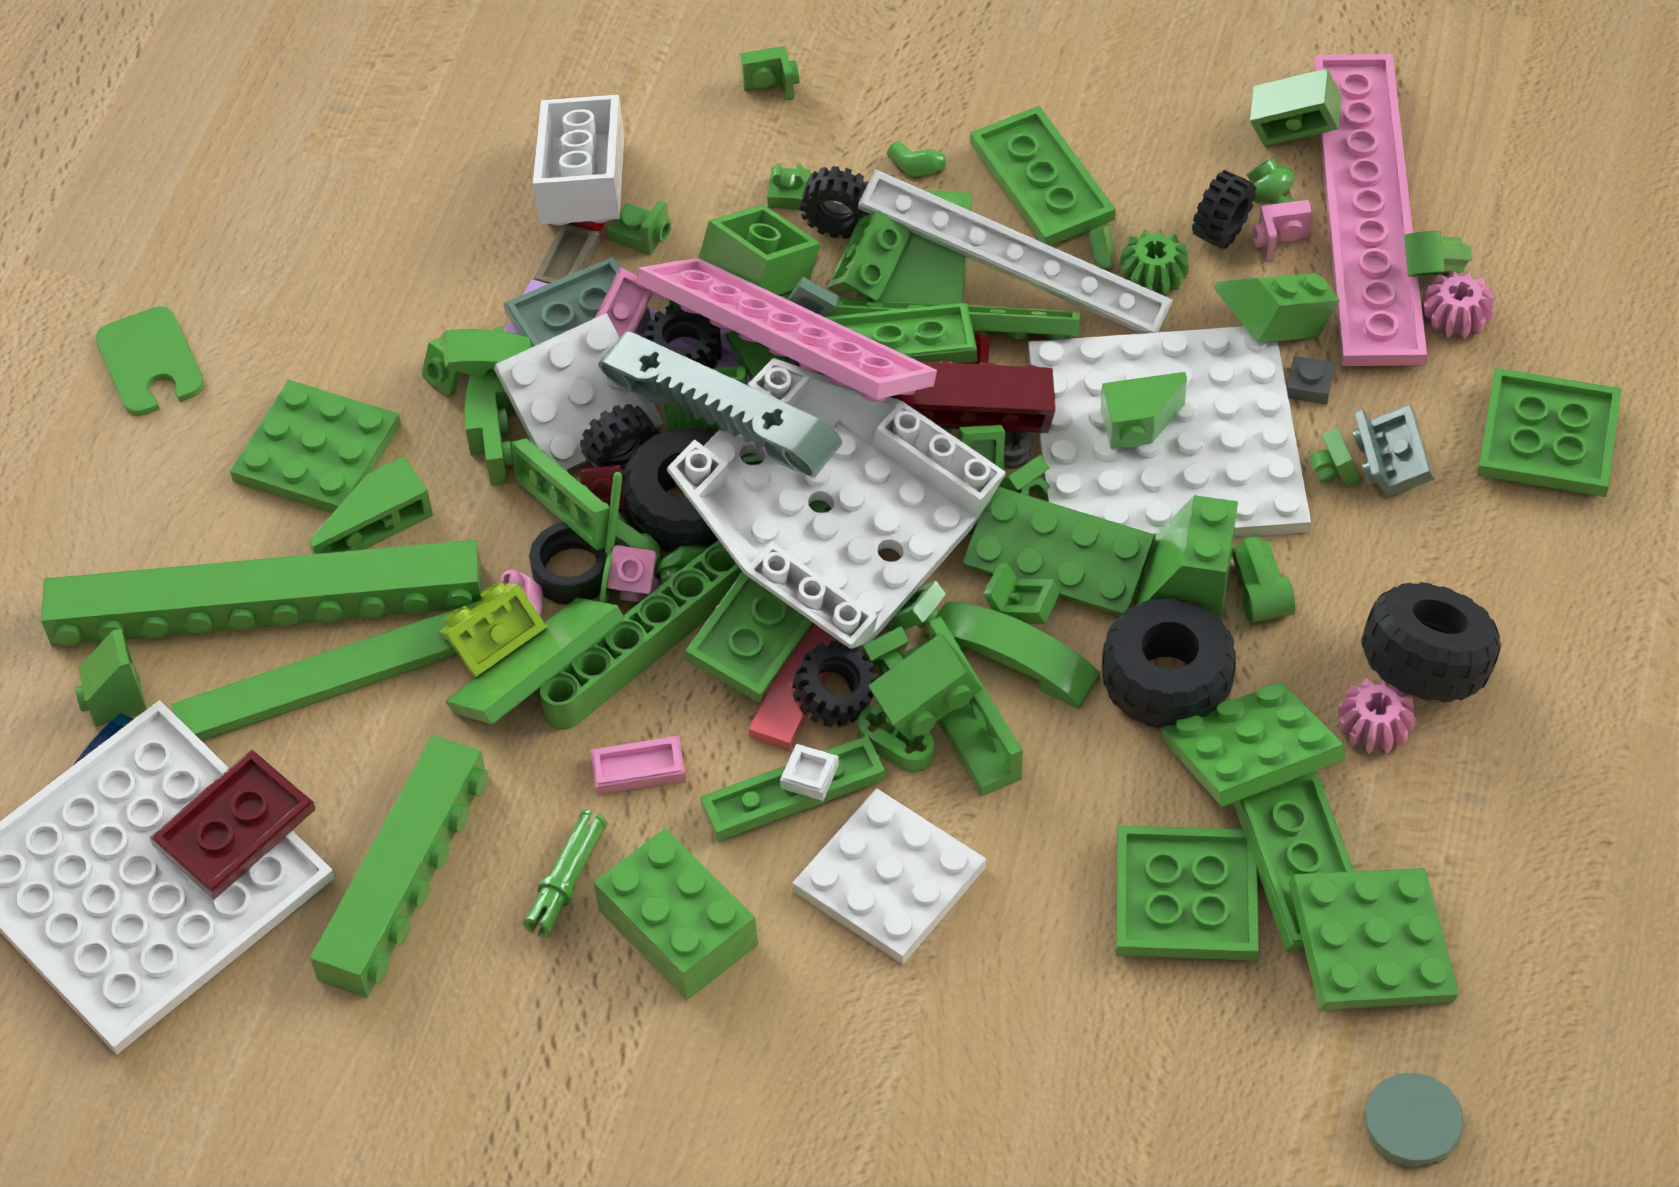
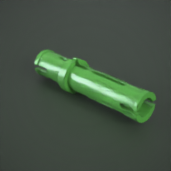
[523,810,607,937]

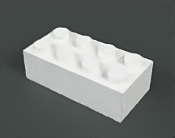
[533,95,624,226]

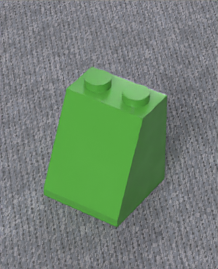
[1135,495,1238,620]

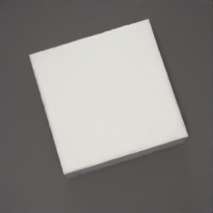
[780,744,839,801]

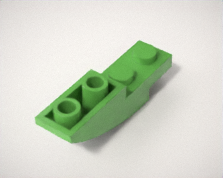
[465,327,516,486]

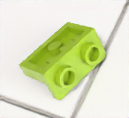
[439,581,547,677]

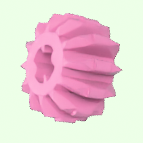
[1423,269,1494,340]
[1338,677,1416,755]

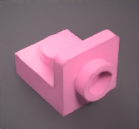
[1253,200,1312,261]

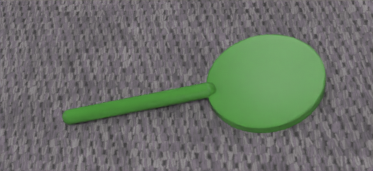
[600,472,622,604]

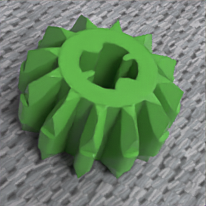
[1120,229,1189,297]

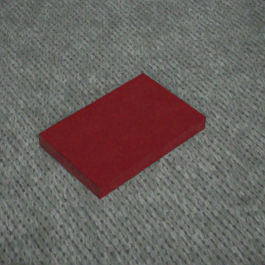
[150,749,316,900]

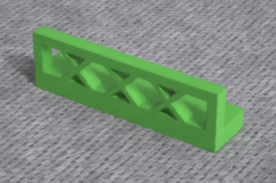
[901,616,1023,796]

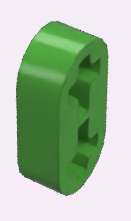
[858,705,934,772]

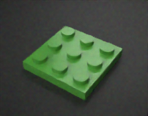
[1477,368,1622,497]
[230,379,401,513]
[1161,682,1346,807]
[1116,825,1259,961]
[1289,868,1459,1010]

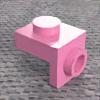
[607,545,660,603]

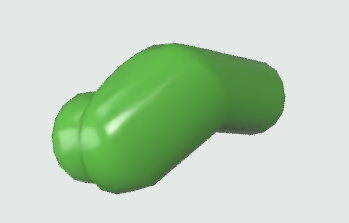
[887,141,946,177]

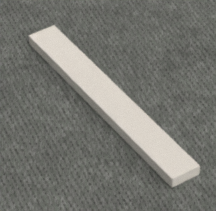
[858,169,1173,334]

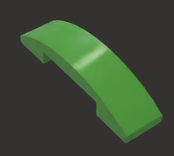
[925,602,1100,709]

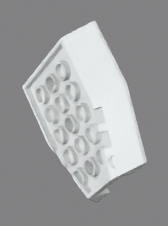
[667,358,1006,649]

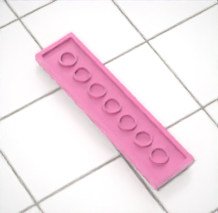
[637,258,937,402]

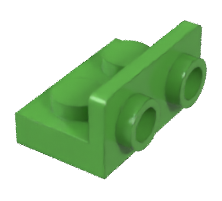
[827,211,910,301]

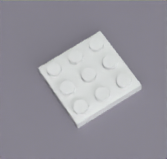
[494,313,663,471]
[792,788,986,965]

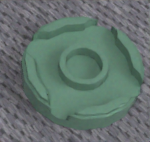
[1364,1073,1464,1168]

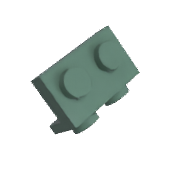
[1353,405,1435,498]

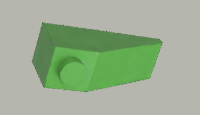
[309,456,433,554]

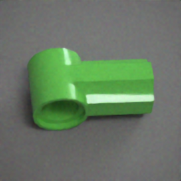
[1404,231,1472,277]
[1232,536,1295,623]

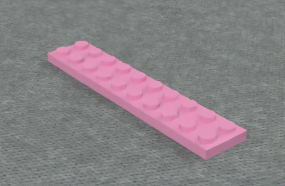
[1313,54,1427,366]

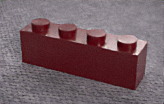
[890,361,1056,433]

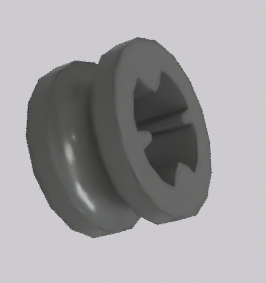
[1004,431,1030,469]

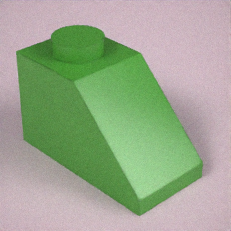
[1101,372,1187,449]
[74,628,147,727]

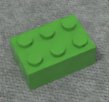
[594,828,758,1000]

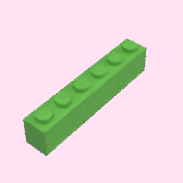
[310,735,488,998]

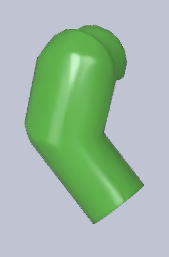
[656,545,711,585]

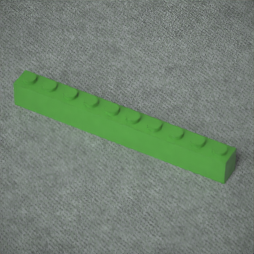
[41,540,483,646]

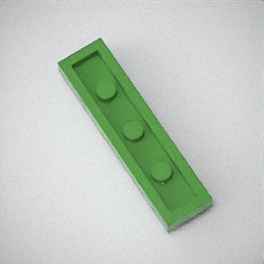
[511,438,610,550]
[700,735,886,842]

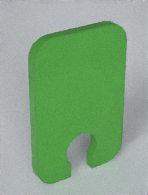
[96,306,204,416]

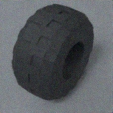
[622,428,744,552]
[1361,582,1501,702]
[1102,598,1236,728]

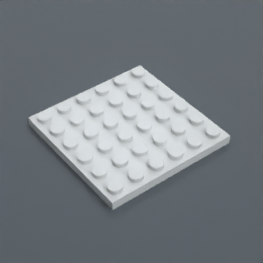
[1028,326,1311,538]
[0,700,335,1055]

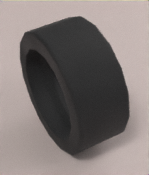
[529,522,608,604]

